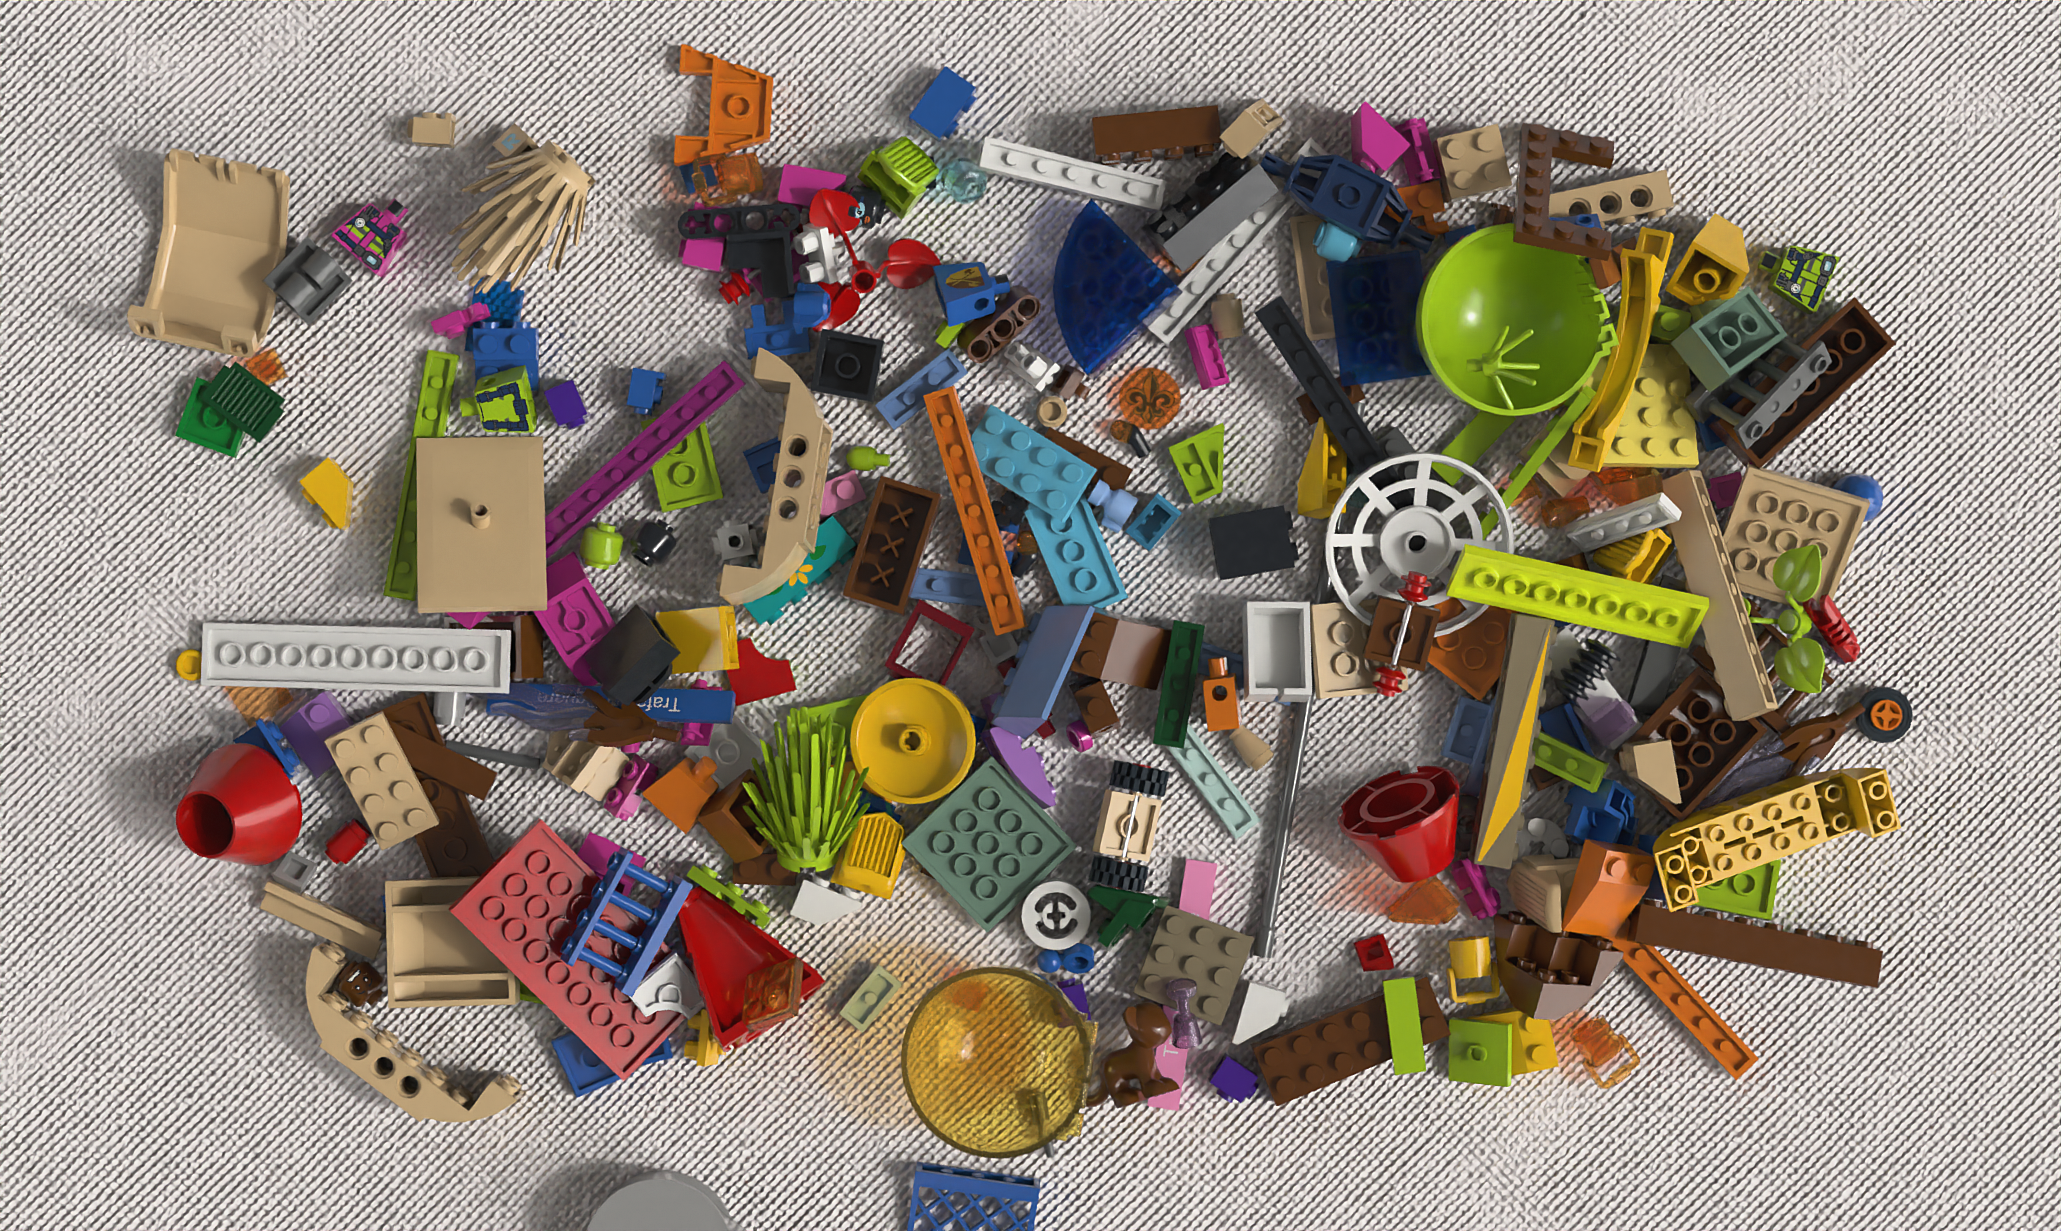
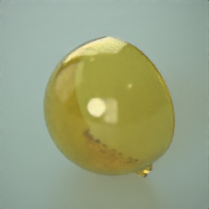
[901,965,1099,1159]

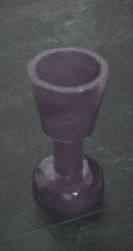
[1165,978,1203,1049]

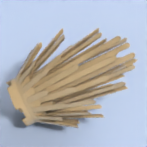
[448,138,596,294]

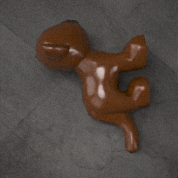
[1082,1002,1180,1109]

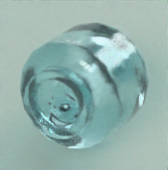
[941,158,987,204]

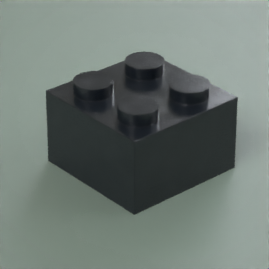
[810,329,885,405]

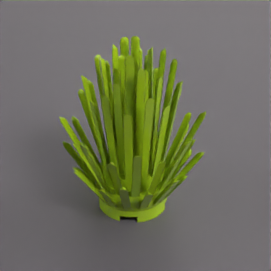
[742,706,870,873]

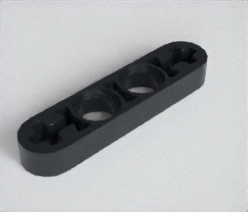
[678,204,801,241]

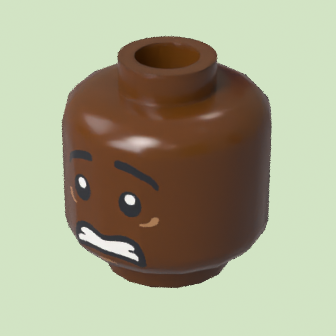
[337,960,385,1007]

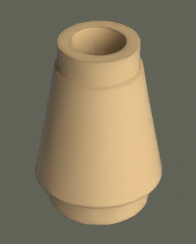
[1229,725,1274,772]

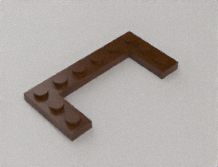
[1513,123,1614,261]

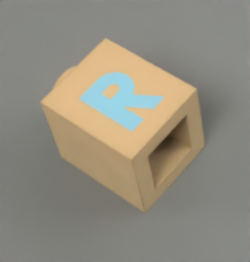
[492,123,540,174]

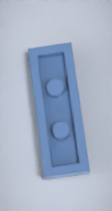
[875,348,968,431]

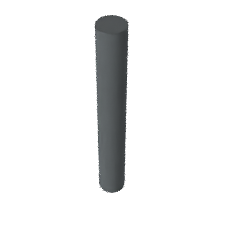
[446,740,540,770]

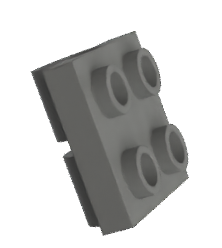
[262,236,353,325]

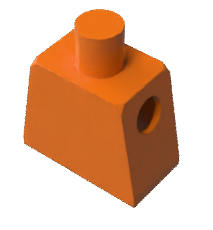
[642,756,719,834]

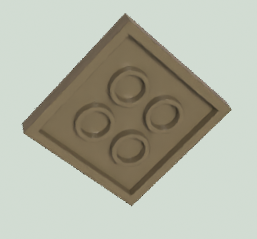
[1133,905,1254,1026]

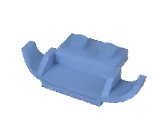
[1440,677,1500,797]

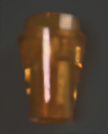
[1541,495,1590,530]

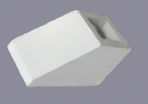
[790,875,863,926]

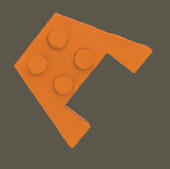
[674,44,774,166]

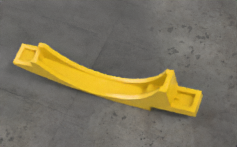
[1567,227,1674,473]

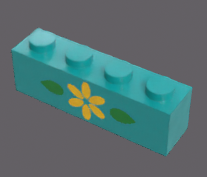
[743,516,857,626]

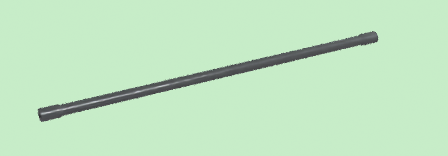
[1253,402,1366,958]

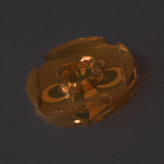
[1119,368,1181,430]

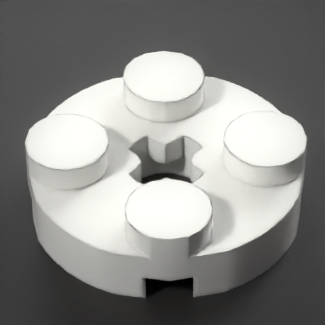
[1511,817,1569,868]

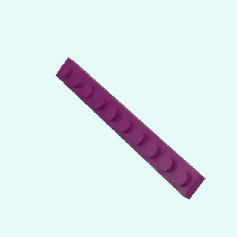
[545,360,746,560]

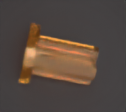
[1511,477,1543,507]

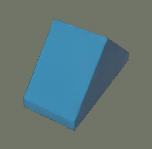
[1125,493,1182,551]

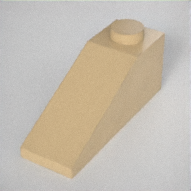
[1220,98,1284,159]

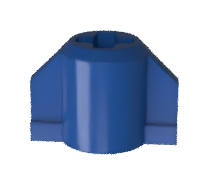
[793,283,831,334]

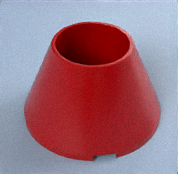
[176,743,302,866]
[1337,766,1459,883]

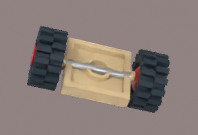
[1088,760,1170,892]

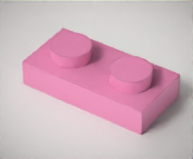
[820,470,867,520]

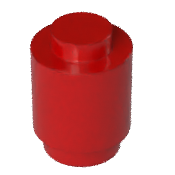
[324,818,372,864]

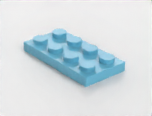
[971,404,1097,523]
[1024,492,1128,609]

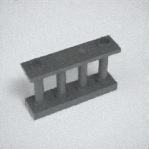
[1685,314,1832,449]

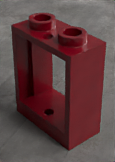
[884,599,975,686]

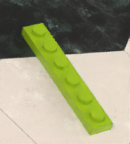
[1470,385,1597,540]

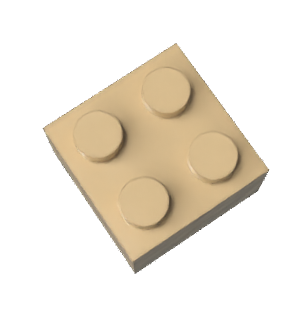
[1432,124,1512,204]

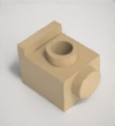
[407,112,456,148]

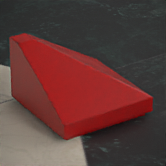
[1353,933,1394,972]

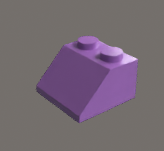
[279,691,355,778]

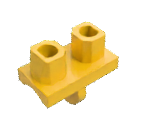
[684,1009,726,1067]

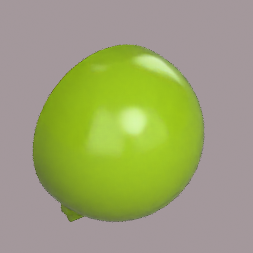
[1415,223,1619,416]

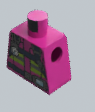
[331,198,409,277]

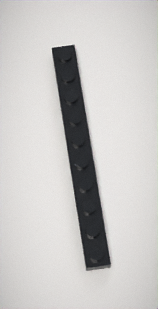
[1253,294,1425,551]

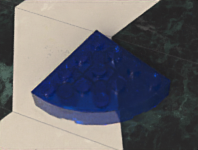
[1053,199,1183,380]

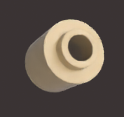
[1210,293,1245,339]

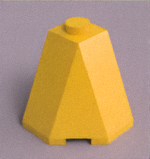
[1665,213,1749,306]

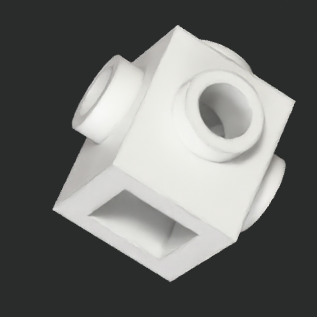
[713,519,760,565]

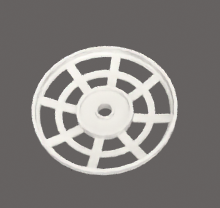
[1325,452,1514,637]

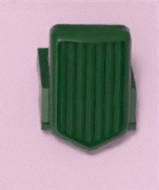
[1086,885,1170,952]

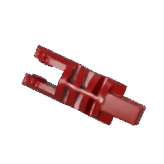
[1802,594,1860,663]

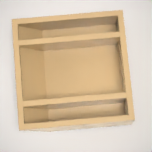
[385,876,520,1008]

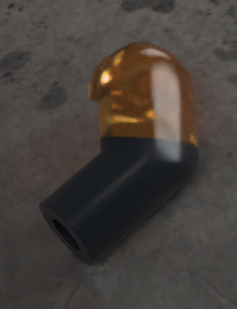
[1110,419,1151,458]
[1010,530,1038,578]

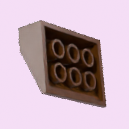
[1612,666,1767,822]

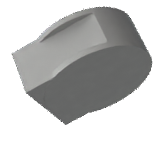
[587,1170,747,1231]

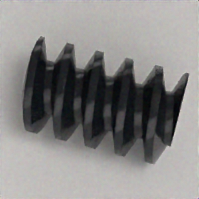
[1552,638,1621,709]

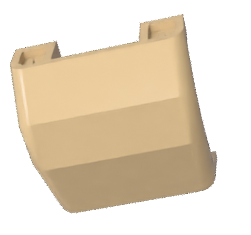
[127,148,290,358]

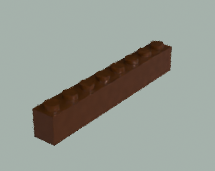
[1627,899,1883,988]

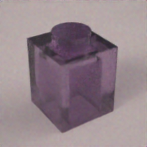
[1582,698,1636,746]

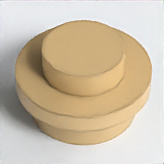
[1036,396,1067,428]

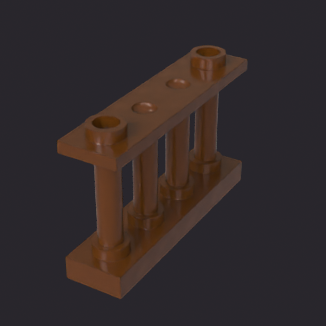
[1686,597,1835,736]

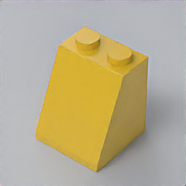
[655,606,739,674]

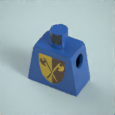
[933,262,1010,327]

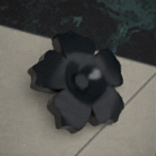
[991,491,1029,526]

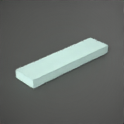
[1166,723,1261,839]

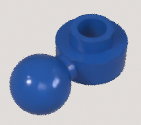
[1037,943,1094,974]

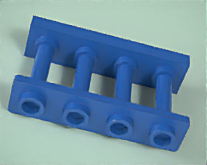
[560,847,693,997]

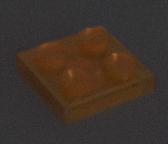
[742,957,804,1034]

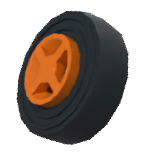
[1856,687,1913,743]

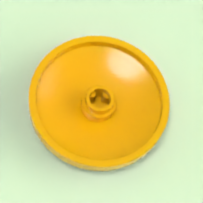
[850,678,976,804]

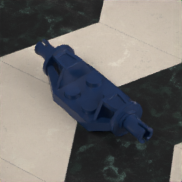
[1260,151,1436,254]

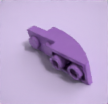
[980,692,1056,809]

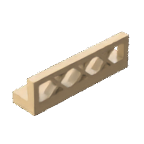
[259,880,386,960]

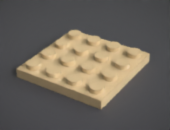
[1722,463,1870,610]

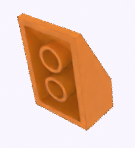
[1561,839,1656,938]

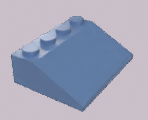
[991,605,1095,739]

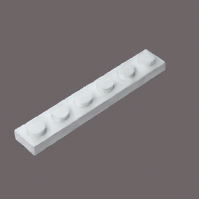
[977,136,1166,213]

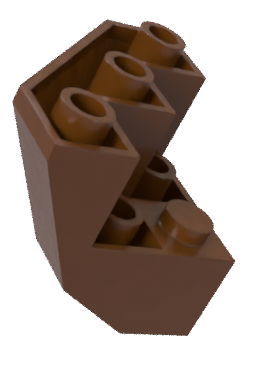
[1493,911,1624,1020]

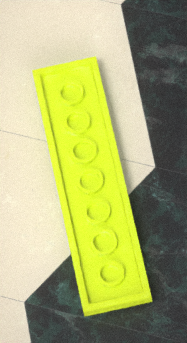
[1446,544,1709,649]

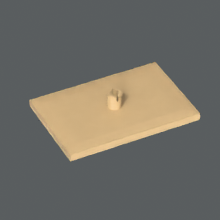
[416,436,547,613]

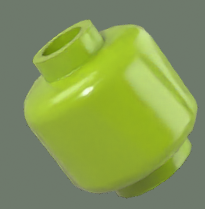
[579,522,624,570]

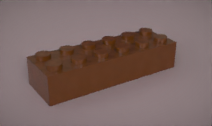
[1708,297,1896,469]
[1250,973,1451,1106]

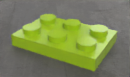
[640,417,724,513]

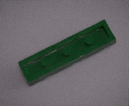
[1152,620,1205,749]

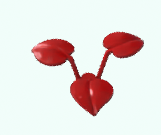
[809,188,942,332]

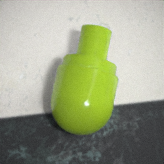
[846,446,890,471]

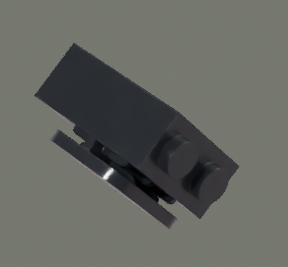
[1208,505,1299,581]
[584,604,681,706]

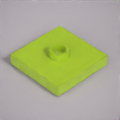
[1448,1017,1512,1087]

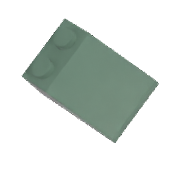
[1671,286,1787,393]

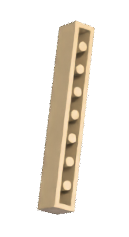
[1656,470,1779,721]

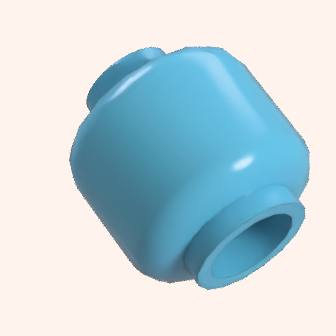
[1313,222,1362,264]

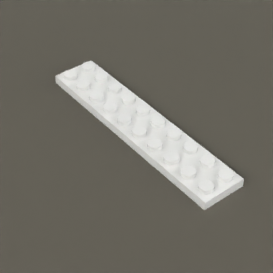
[201,623,511,694]

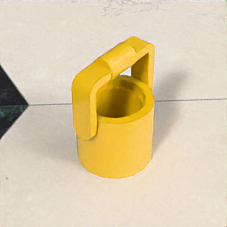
[1446,936,1500,1005]

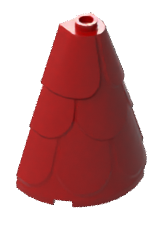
[675,885,825,1052]

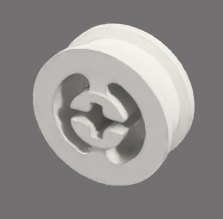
[1022,878,1091,950]

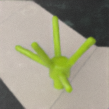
[1467,325,1540,410]

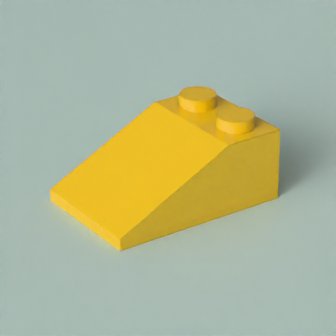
[1464,1007,1559,1075]

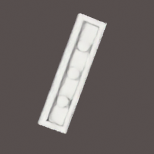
[1565,492,1682,553]

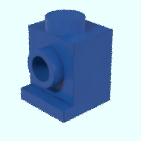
[627,368,667,416]

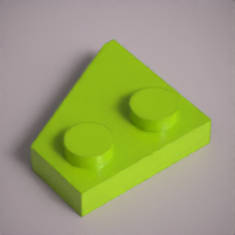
[1167,423,1225,505]

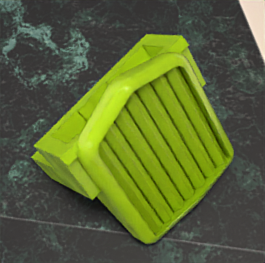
[857,136,940,220]

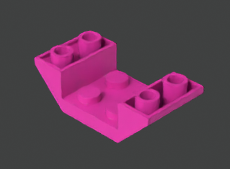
[533,551,616,686]

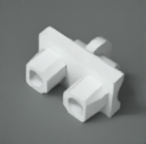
[793,223,846,284]
[1004,340,1060,392]

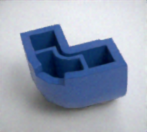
[1563,778,1639,846]

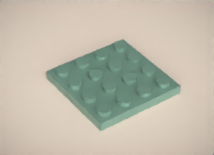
[901,755,1077,933]

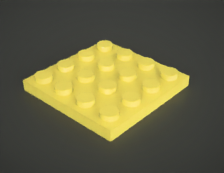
[1573,344,1699,468]

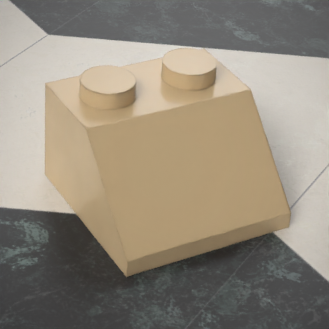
[1619,738,1682,804]

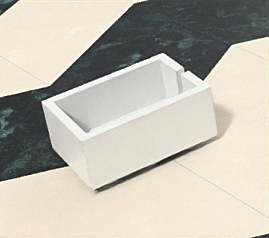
[1242,602,1312,702]

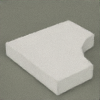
[629,951,705,1020]

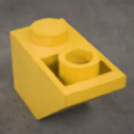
[299,457,354,530]

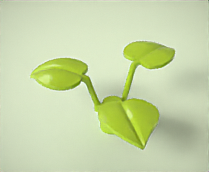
[1742,544,1825,693]

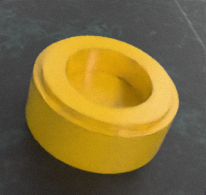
[175,649,202,681]

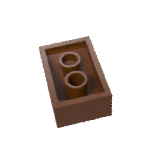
[1069,604,1172,690]
[444,615,544,679]

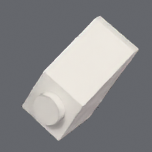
[1230,980,1289,1045]

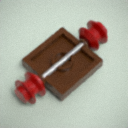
[1362,571,1441,697]

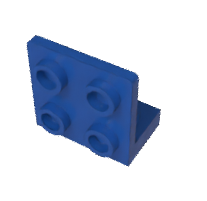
[233,718,301,780]

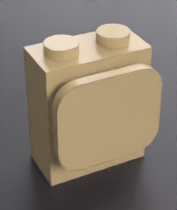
[1515,406,1591,499]

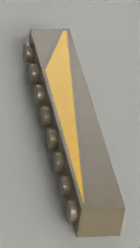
[1468,612,1557,869]

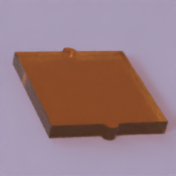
[224,686,294,728]

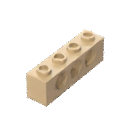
[1549,170,1674,230]

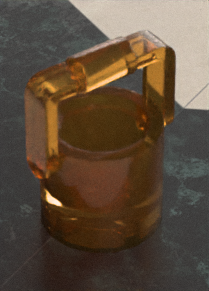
[692,152,763,207]
[1569,1014,1640,1089]

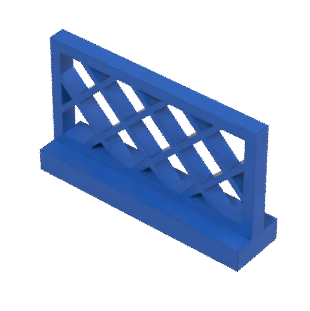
[907,1161,1041,1231]

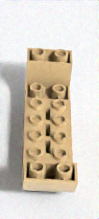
[716,347,833,606]
[305,942,525,1123]

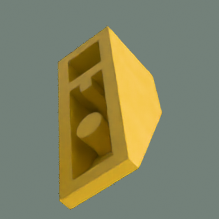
[1297,417,1347,519]

